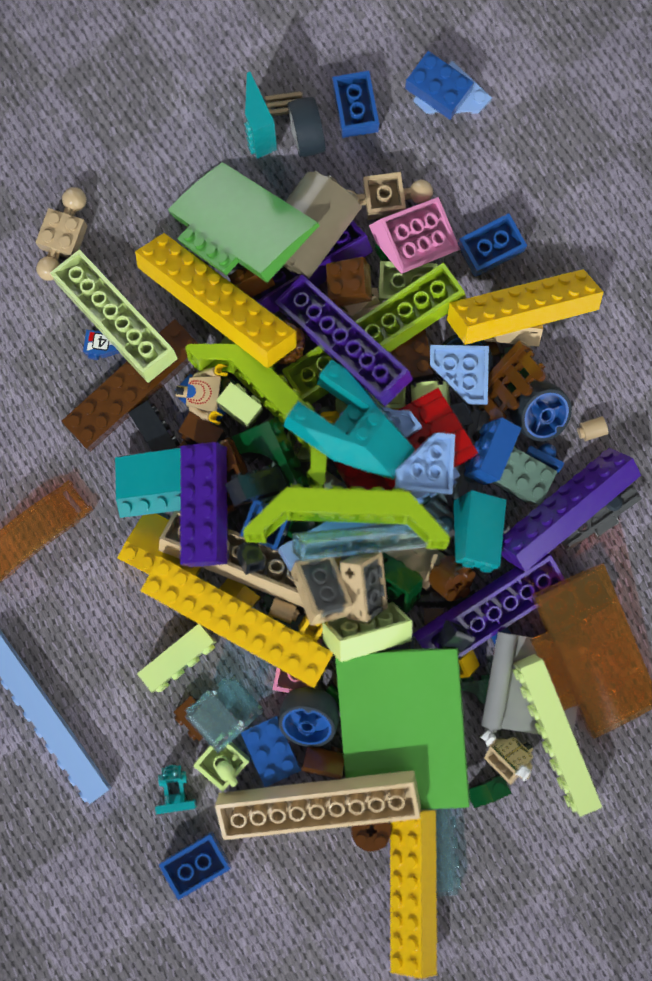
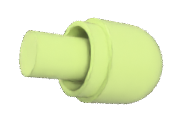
[216,761,239,788]

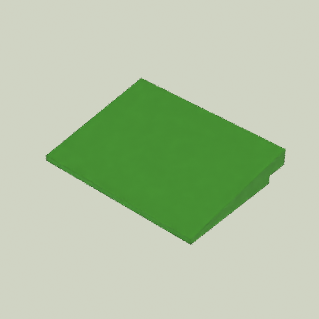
[335,648,470,809]

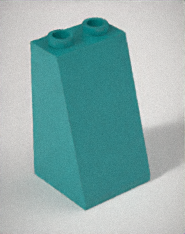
[454,490,506,572]

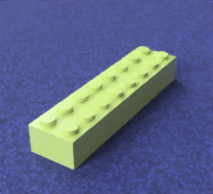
[50,249,178,383]
[512,654,602,817]

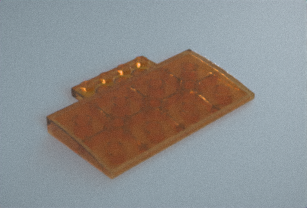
[530,563,652,739]

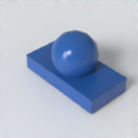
[525,443,564,474]

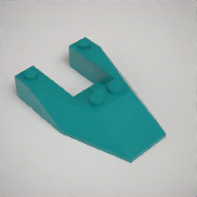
[284,360,415,480]

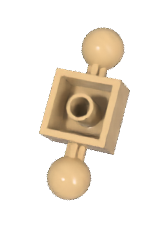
[346,172,433,220]
[35,187,88,281]

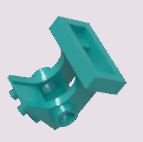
[155,765,197,814]

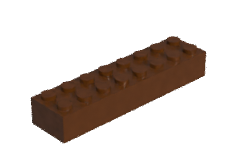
[61,319,198,452]

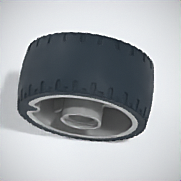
[288,97,326,157]

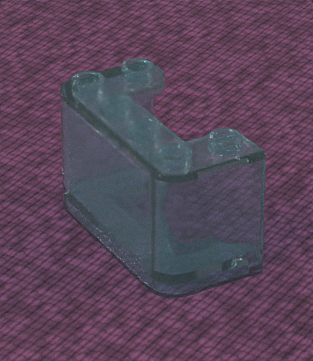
[185,676,265,753]

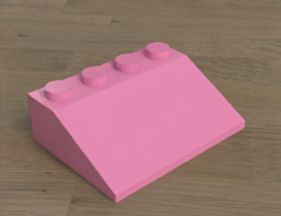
[369,197,460,274]

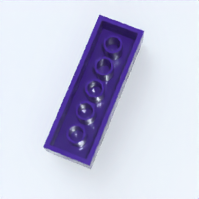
[180,442,227,567]

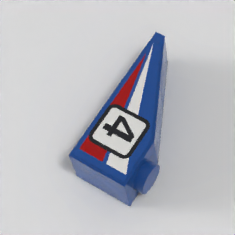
[83,330,120,360]

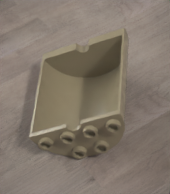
[283,170,362,279]

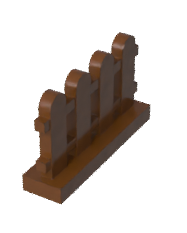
[478,340,546,422]

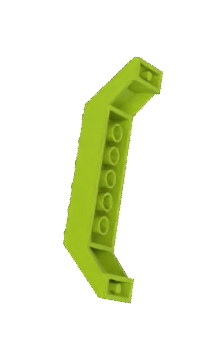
[185,344,327,487]
[243,485,449,549]

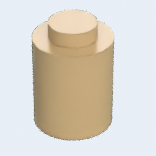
[577,416,608,441]
[268,597,299,624]

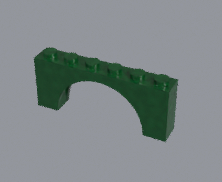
[232,416,325,541]

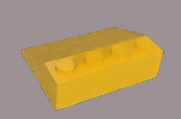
[117,513,202,576]

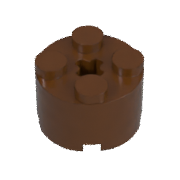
[429,555,476,601]
[351,822,391,852]

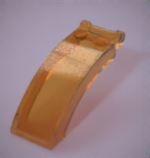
[0,480,93,583]

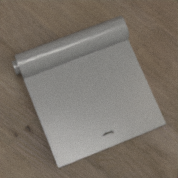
[481,632,587,735]

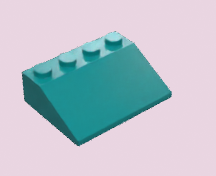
[244,72,277,159]
[115,448,181,518]

